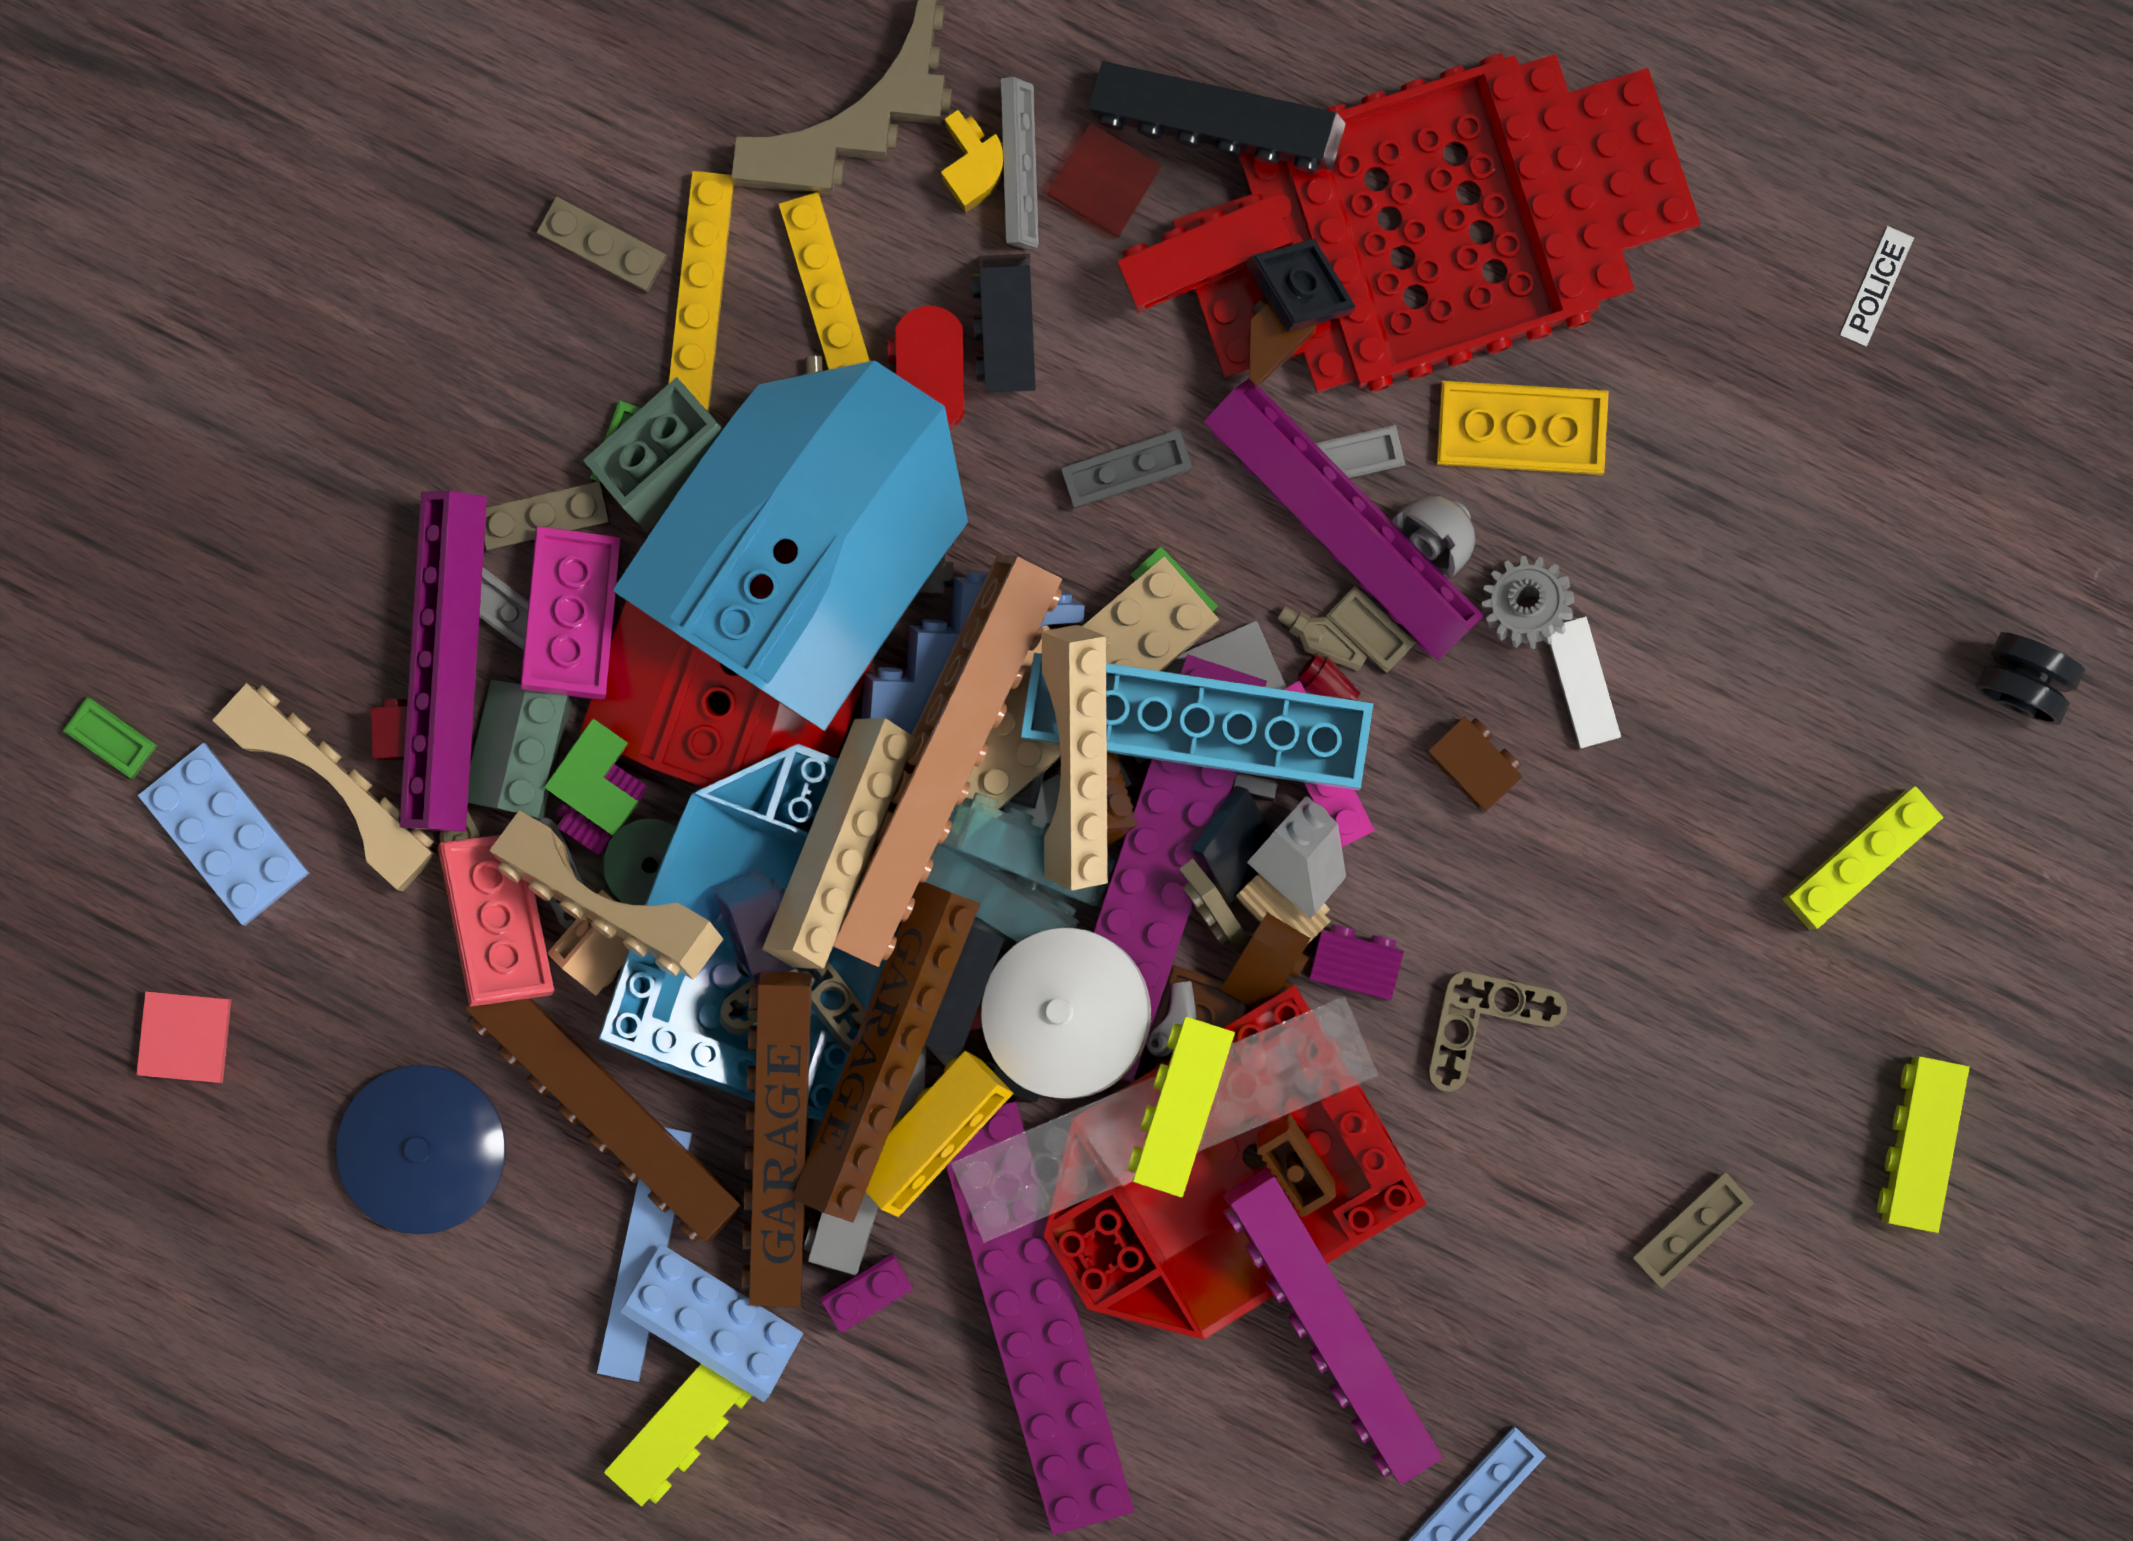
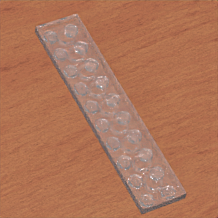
[951,996,1379,1243]

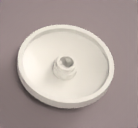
[981,928,1151,1099]

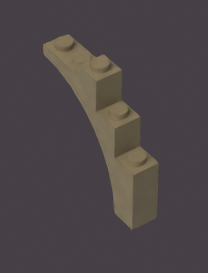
[732,0,952,196]

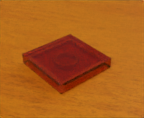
[1048,123,1162,238]

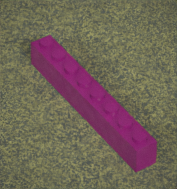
[1204,378,1484,661]
[400,490,487,832]
[1222,1168,1443,1486]

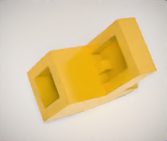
[941,110,1004,213]

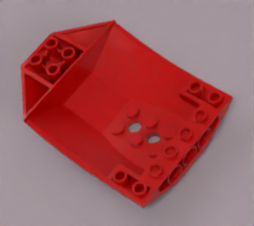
[579,523,873,788]
[1044,985,1427,1340]

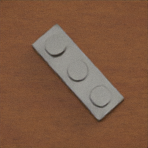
[537,196,667,293]
[484,481,610,552]
[1179,859,1250,953]
[1631,1172,1754,1289]

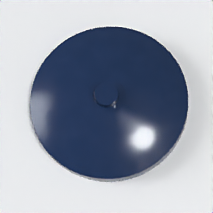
[336,1065,506,1234]

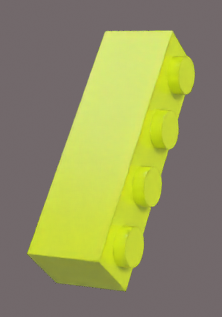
[1782,786,1944,930]
[1127,1017,1235,1197]
[1877,1056,1970,1233]
[604,1364,753,1507]

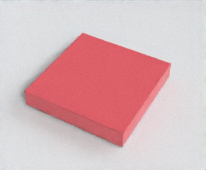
[137,992,232,1083]

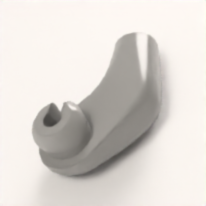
[1146,981,1196,1057]

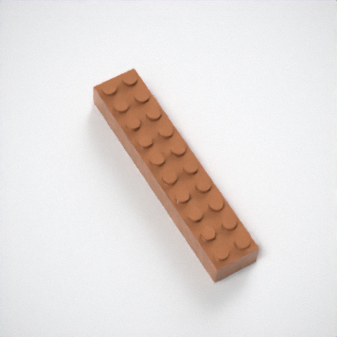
[833,554,1062,967]

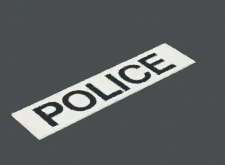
[1840,226,1914,347]

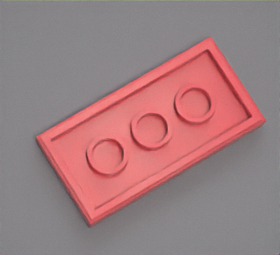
[438,835,554,1007]

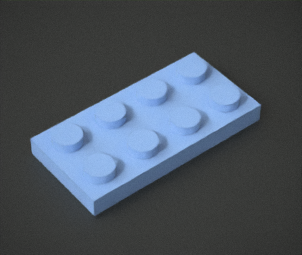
[138,743,310,926]
[620,1244,803,1402]

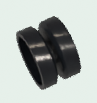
[1975,632,2086,725]

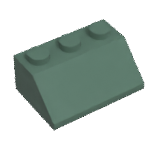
[583,377,723,532]
[468,680,573,819]

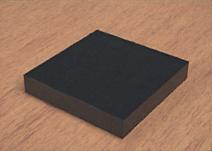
[1245,239,1356,333]
[1191,785,1272,904]

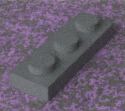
[1061,429,1193,509]

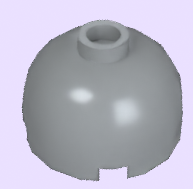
[1392,495,1476,579]

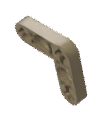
[719,960,866,1053]
[1428,972,1567,1092]

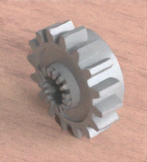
[1482,556,1575,649]

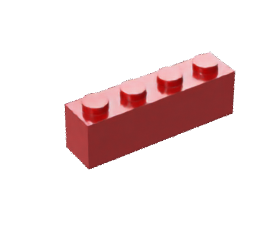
[1117,194,1293,314]

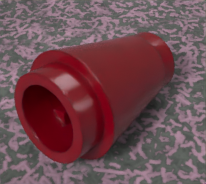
[1297,653,1361,701]

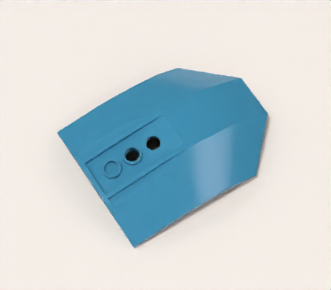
[613,360,969,731]
[598,744,926,1121]

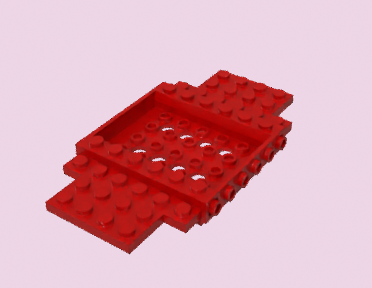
[1173,53,1701,394]

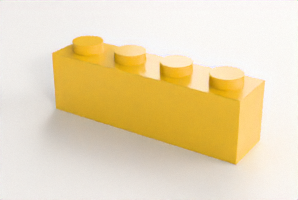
[866,1051,1014,1217]

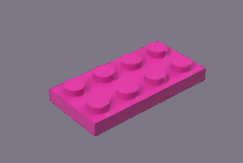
[520,526,621,700]

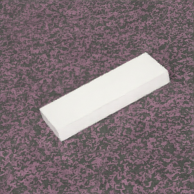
[1549,617,1621,749]

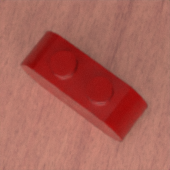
[888,306,965,431]

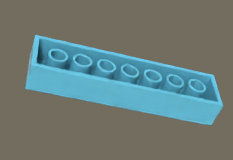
[1021,652,1373,790]

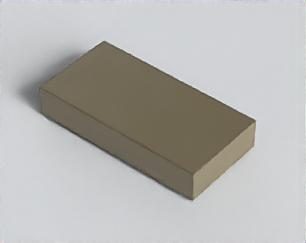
[1326,586,1415,674]

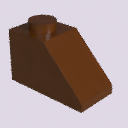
[1249,296,1316,390]

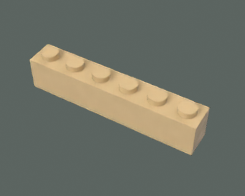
[762,718,916,969]

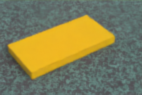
[1436,381,1609,475]

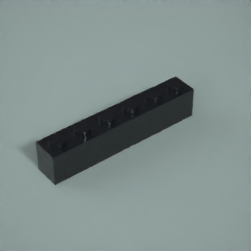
[1088,61,1346,174]

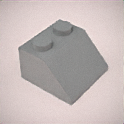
[1247,796,1346,919]

